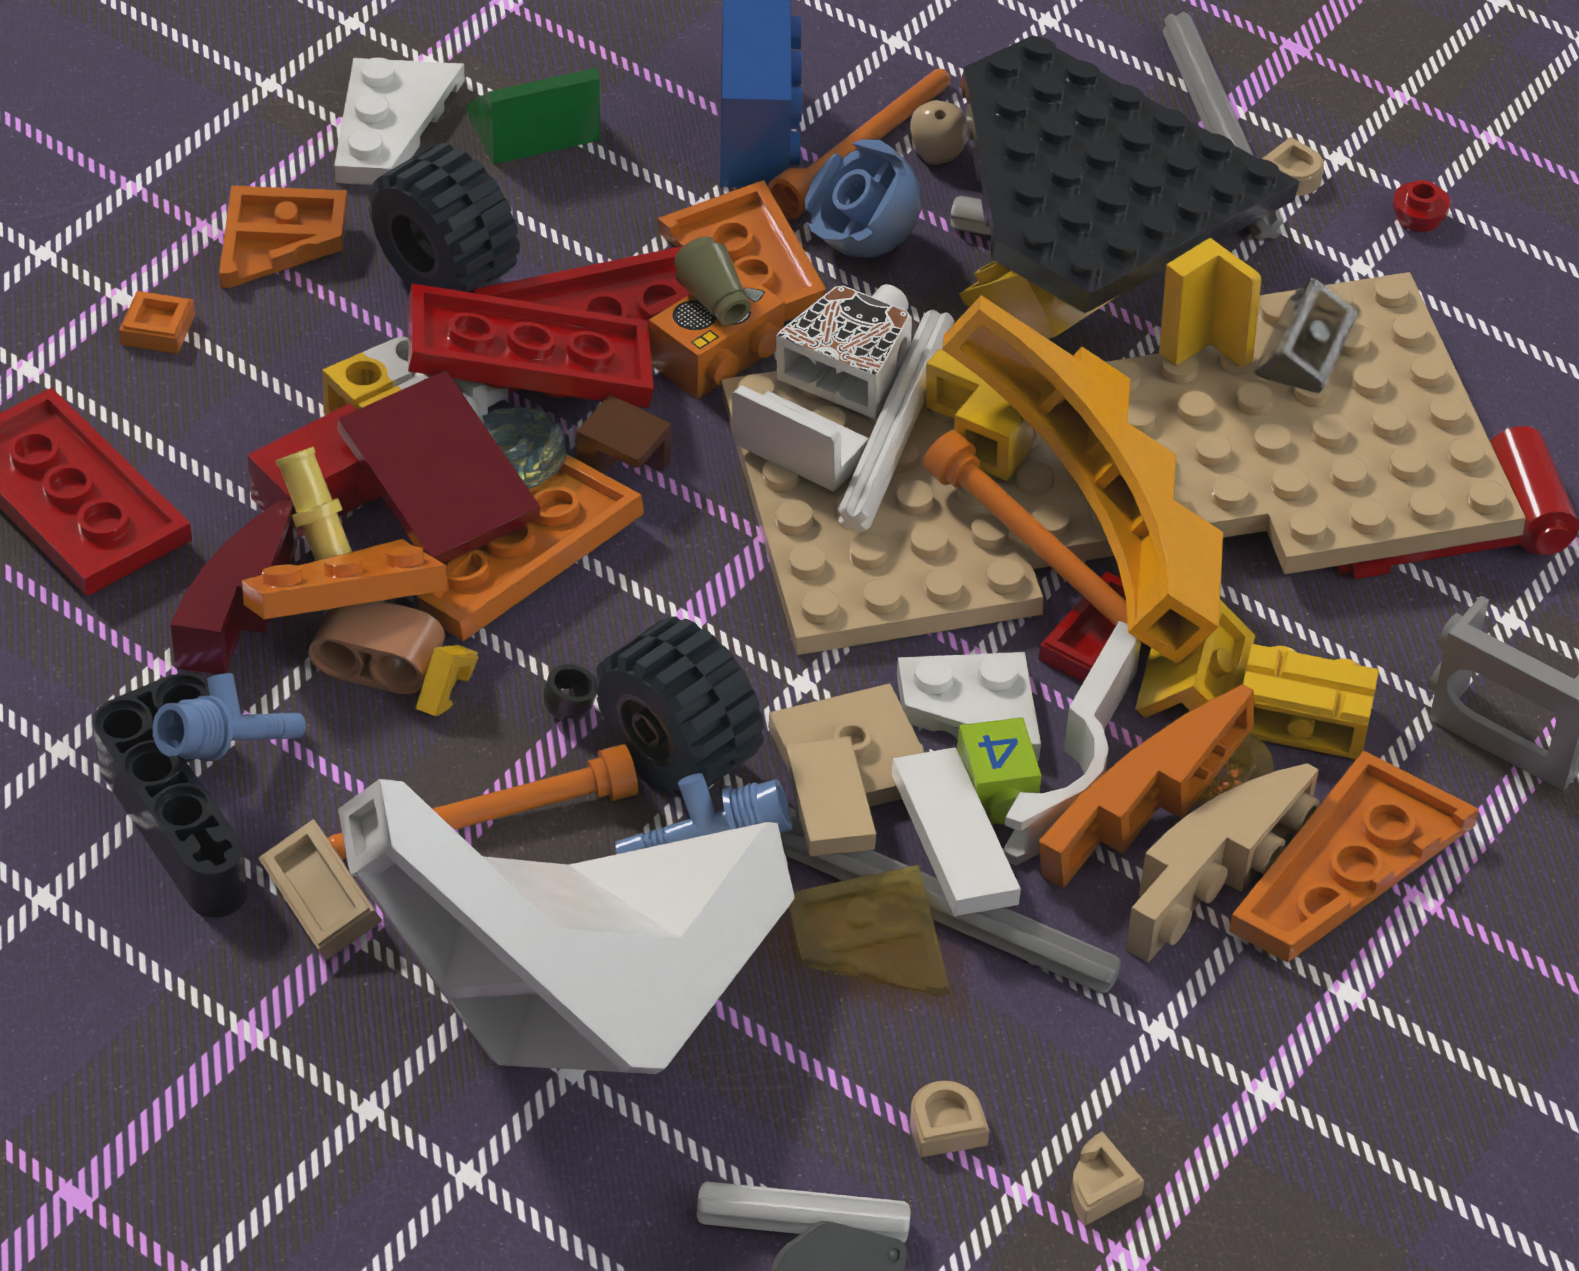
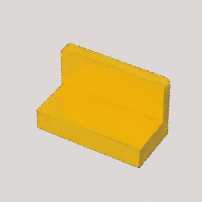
[1159,238,1261,367]
[1135,600,1256,718]

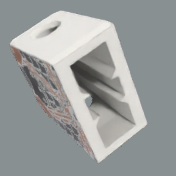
[776,284,912,420]

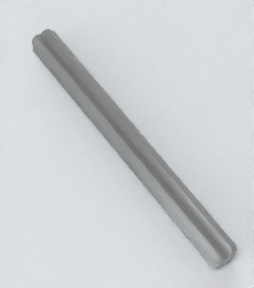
[1162,12,1283,241]
[780,815,1121,994]

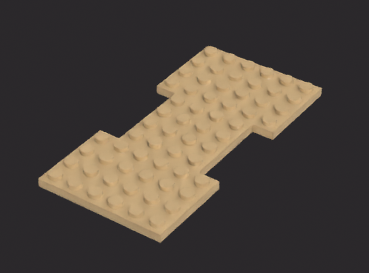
[721,272,1526,655]

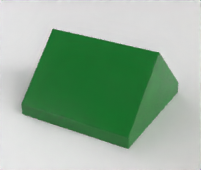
[466,68,600,164]

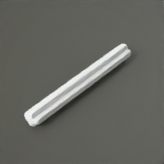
[838,309,954,533]

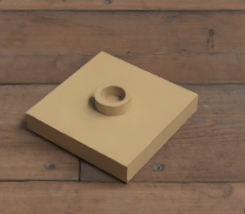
[768,683,925,807]

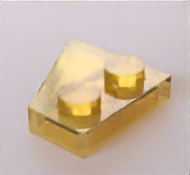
[788,865,949,997]

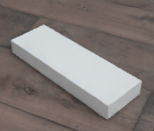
[891,747,1021,917]

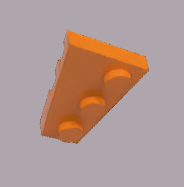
[242,539,448,619]

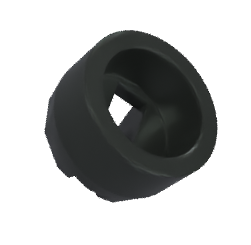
[544,664,597,720]

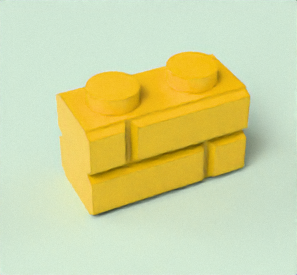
[1243,644,1379,760]

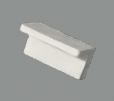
[732,385,869,492]

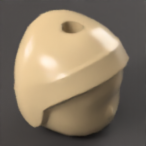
[910,100,968,165]

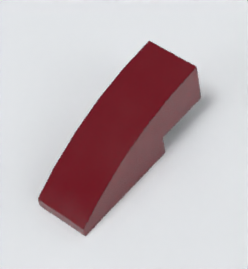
[170,499,298,675]

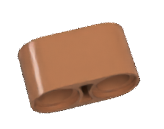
[308,601,445,695]

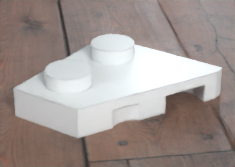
[897,652,1041,761]

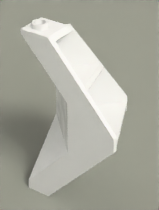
[338,779,795,1074]

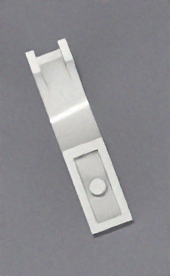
[1003,621,1141,865]

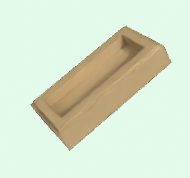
[784,737,876,857]
[259,819,383,960]

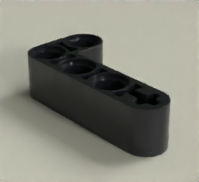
[92,673,248,917]

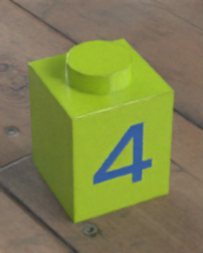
[957,717,1042,824]

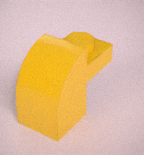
[926,349,1034,481]

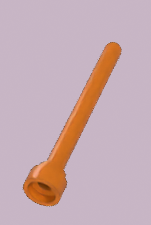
[768,69,951,219]
[923,431,1127,626]
[328,744,639,860]

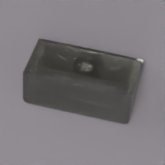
[1253,277,1359,393]

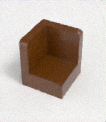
[576,394,672,474]

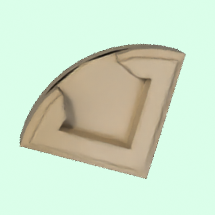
[1071,1131,1144,1226]

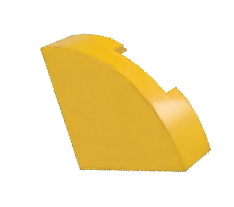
[416,645,479,716]

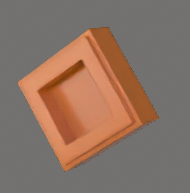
[119,291,195,354]

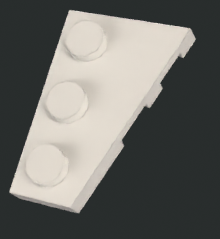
[334,58,465,185]

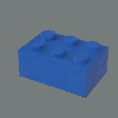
[720,0,802,187]

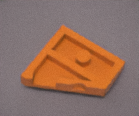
[219,185,348,288]

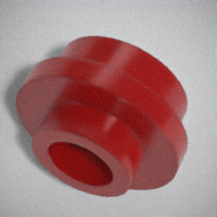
[1392,180,1450,232]

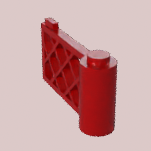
[1336,426,1579,580]

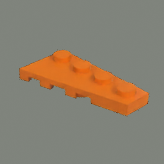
[1229,751,1479,963]

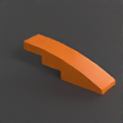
[1039,684,1254,889]

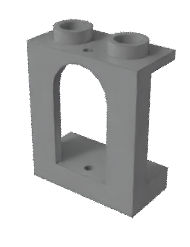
[1428,596,1579,792]

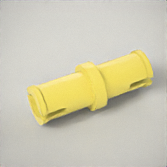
[275,447,352,561]

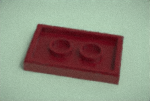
[338,370,541,564]

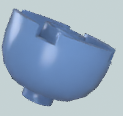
[805,139,922,258]

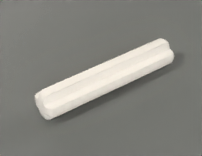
[697,1182,911,1243]

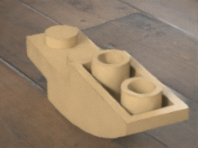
[1125,763,1319,963]

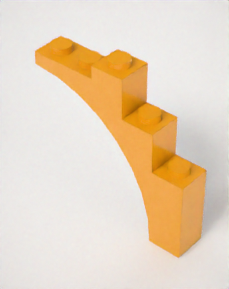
[942,295,1223,665]

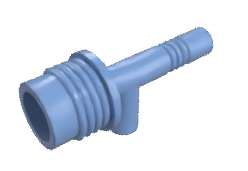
[153,673,306,762]
[615,773,792,854]

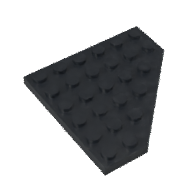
[960,35,1300,313]

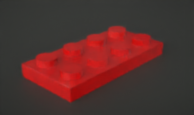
[408,284,654,408]
[0,387,192,596]

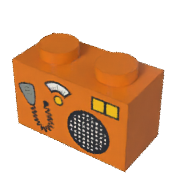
[649,266,785,400]

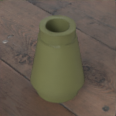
[674,237,751,325]

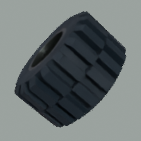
[368,143,520,293]
[594,616,765,798]

